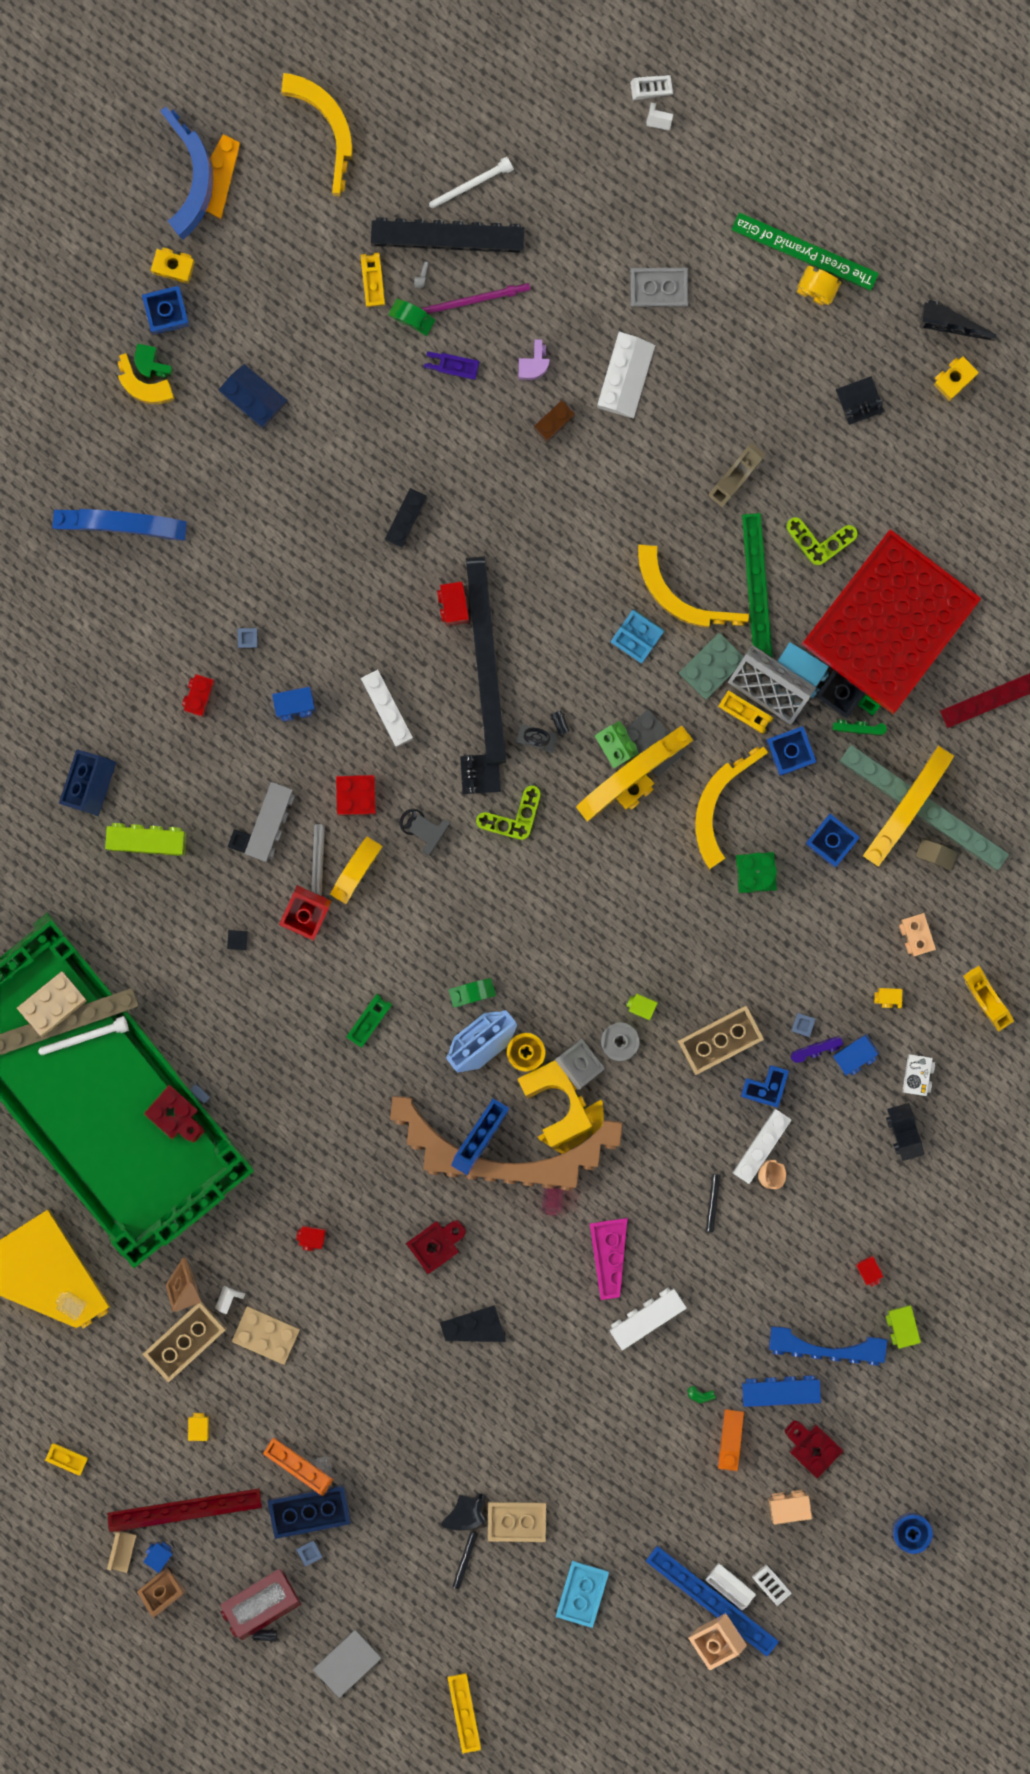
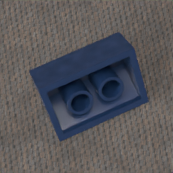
[218,364,288,430]
[59,749,116,816]

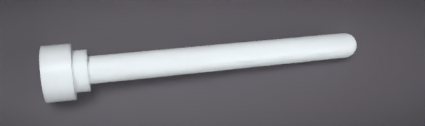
[429,156,514,208]
[38,1016,129,1055]

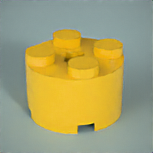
[797,266,842,306]
[507,1033,545,1071]

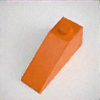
[717,1409,744,1471]

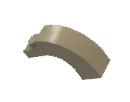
[708,442,766,508]

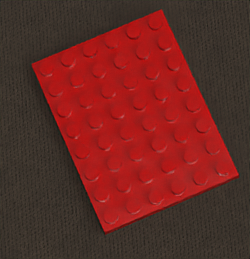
[801,529,981,714]

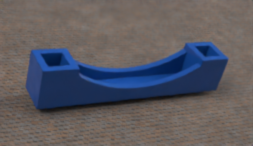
[768,1326,887,1366]

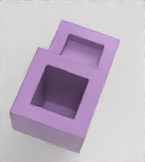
[519,340,550,380]

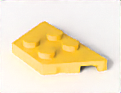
[538,1100,604,1154]

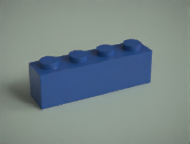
[451,1099,509,1176]
[742,1375,821,1407]

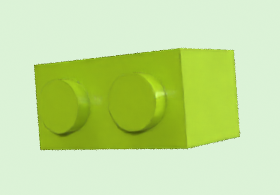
[626,993,657,1021]
[885,1305,921,1349]

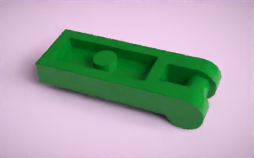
[832,719,887,736]
[346,994,393,1048]

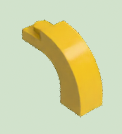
[117,353,175,404]
[330,836,383,904]
[963,966,1014,1032]

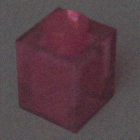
[542,1188,563,1216]

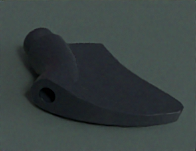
[441,1493,488,1531]

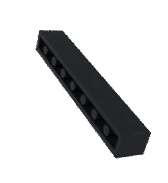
[371,217,525,253]

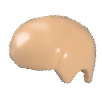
[758,1160,786,1189]

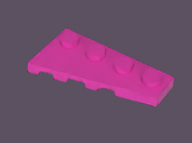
[589,1218,628,1300]

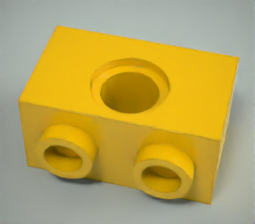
[150,248,195,284]
[934,356,979,401]
[616,775,654,810]

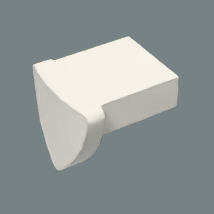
[647,103,673,130]
[215,1286,245,1314]

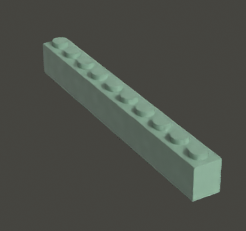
[839,745,1009,871]

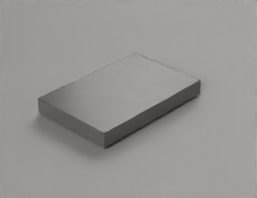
[630,268,688,307]
[313,1629,382,1698]

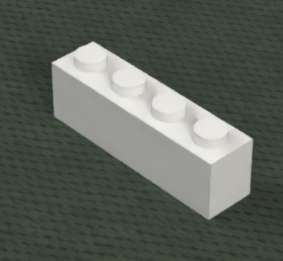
[361,670,413,748]
[732,1109,791,1184]
[609,1287,686,1350]

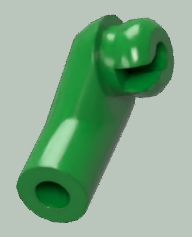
[687,1386,716,1404]

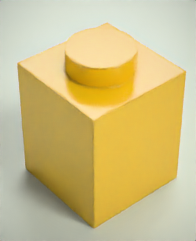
[188,1413,209,1441]

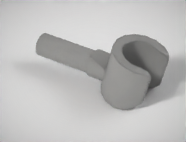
[414,262,429,288]

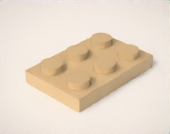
[17,971,86,1038]
[232,1306,300,1365]
[488,1502,546,1542]

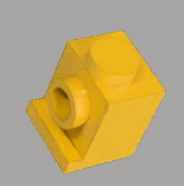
[874,988,902,1008]

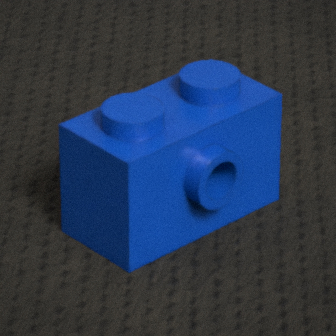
[833,1033,879,1076]

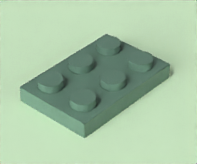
[678,633,744,700]

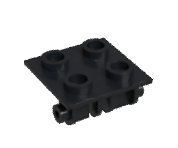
[836,376,885,425]
[460,754,501,794]

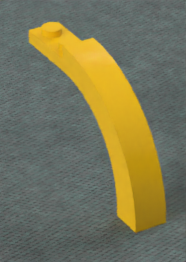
[281,73,352,197]
[638,545,749,628]
[576,726,693,822]
[863,745,954,867]
[695,746,768,870]

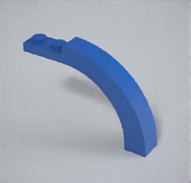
[160,107,213,240]
[52,509,187,540]

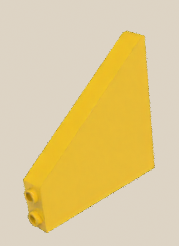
[0,1209,111,1329]

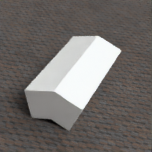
[705,1562,756,1611]

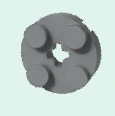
[601,1022,639,1061]

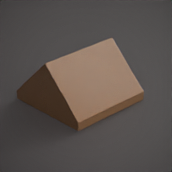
[166,1258,201,1312]
[137,1568,186,1618]

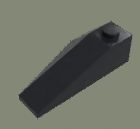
[919,300,997,341]

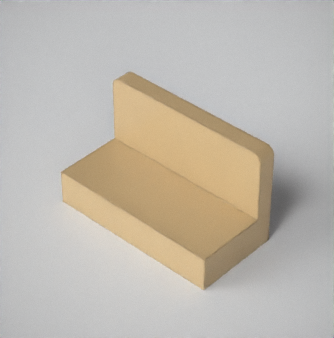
[107,1531,137,1573]

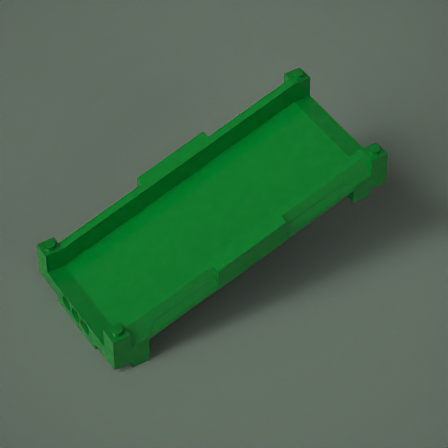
[0,912,254,1268]

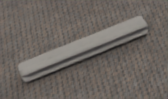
[311,824,325,896]

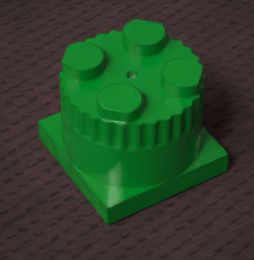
[736,852,777,893]

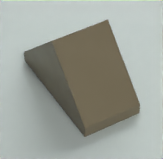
[915,839,958,871]

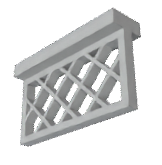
[727,645,816,725]

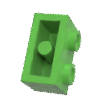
[594,721,639,768]

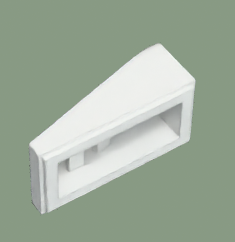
[631,75,673,100]
[752,1564,792,1606]

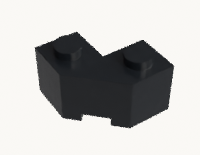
[886,1103,924,1161]

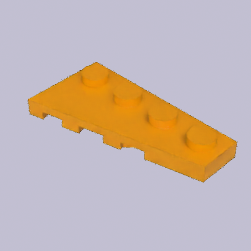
[206,134,240,219]

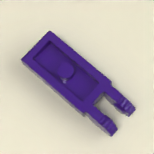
[424,351,480,381]
[790,1036,843,1063]

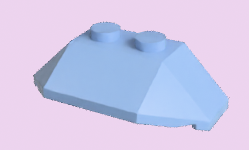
[446,1010,517,1073]

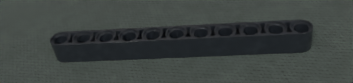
[466,556,506,765]

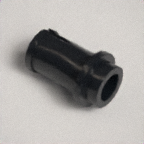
[550,710,570,736]
[253,1628,277,1644]

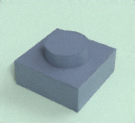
[238,628,258,648]
[791,1013,816,1037]
[190,1084,210,1103]
[296,1540,323,1567]

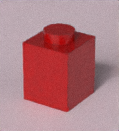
[855,1256,884,1287]

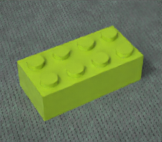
[105,823,187,856]

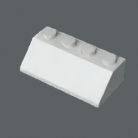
[597,332,655,419]

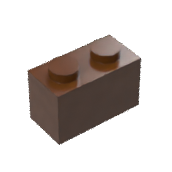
[534,400,575,443]

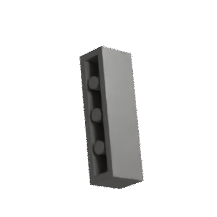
[245,782,295,862]

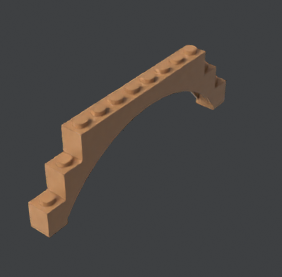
[390,1096,623,1191]

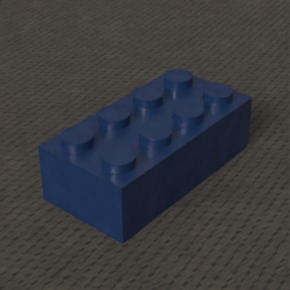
[267,1484,351,1539]

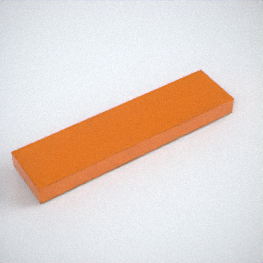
[263,1438,334,1496]

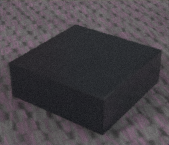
[227,829,251,853]
[227,930,248,950]

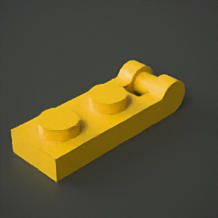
[360,252,385,307]
[718,690,774,735]

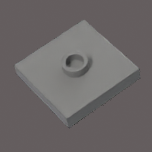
[555,1039,605,1090]

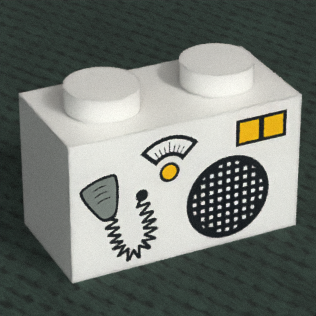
[902,1054,935,1096]

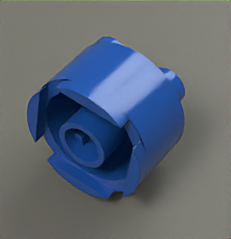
[892,1513,933,1554]

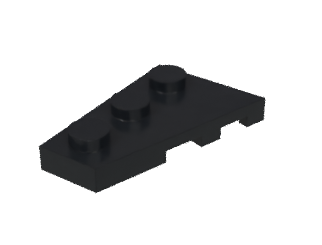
[440,1305,506,1342]

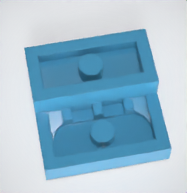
[611,609,665,663]

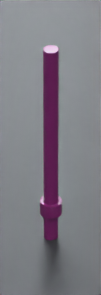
[421,283,530,314]

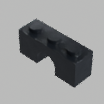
[385,488,428,550]

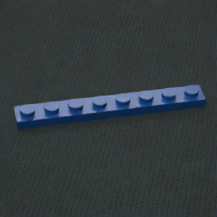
[645,1546,779,1657]

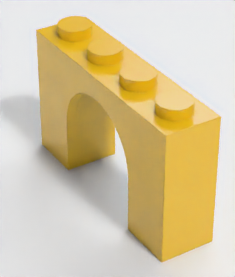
[518,1060,595,1150]

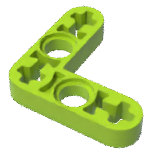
[786,517,857,566]
[476,786,540,840]

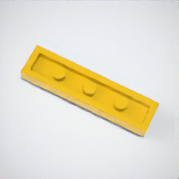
[447,1673,481,1754]

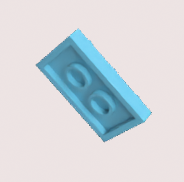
[556,1560,609,1628]

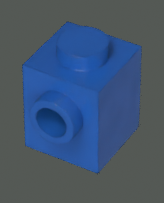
[143,1541,174,1573]

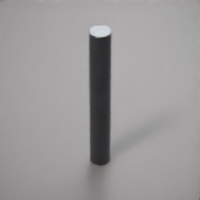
[706,1174,720,1232]
[452,1531,477,1589]

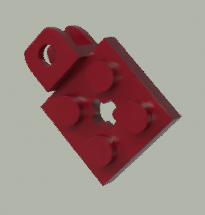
[144,1085,204,1142]
[406,1220,466,1274]
[784,1420,844,1479]

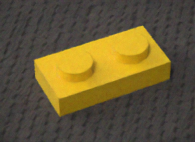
[45,1443,88,1476]

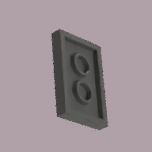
[626,710,686,778]

